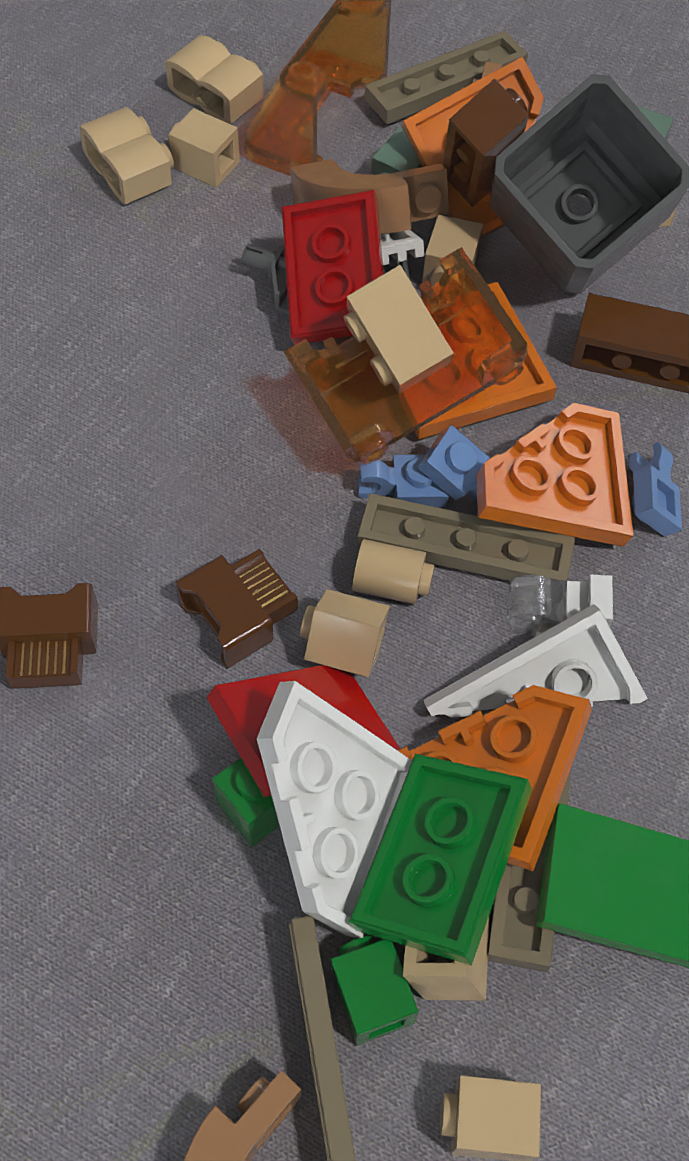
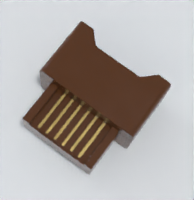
[175,549,298,669]
[0,583,98,688]

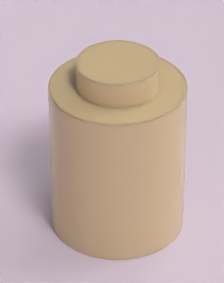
[352,539,435,604]

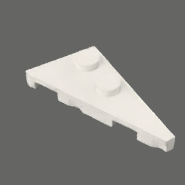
[424,604,648,718]

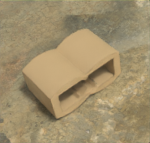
[165,35,264,124]
[79,107,174,204]

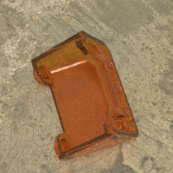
[244,0,391,176]
[284,247,527,464]

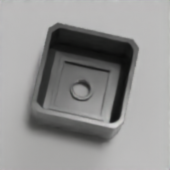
[489,75,689,294]

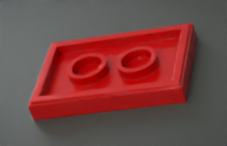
[281,190,384,345]
[206,665,400,797]

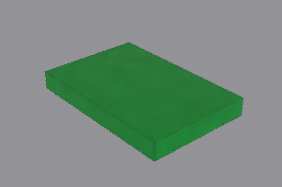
[349,754,533,966]
[536,803,689,968]

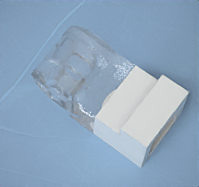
[507,574,613,636]

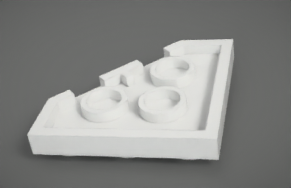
[257,681,412,938]

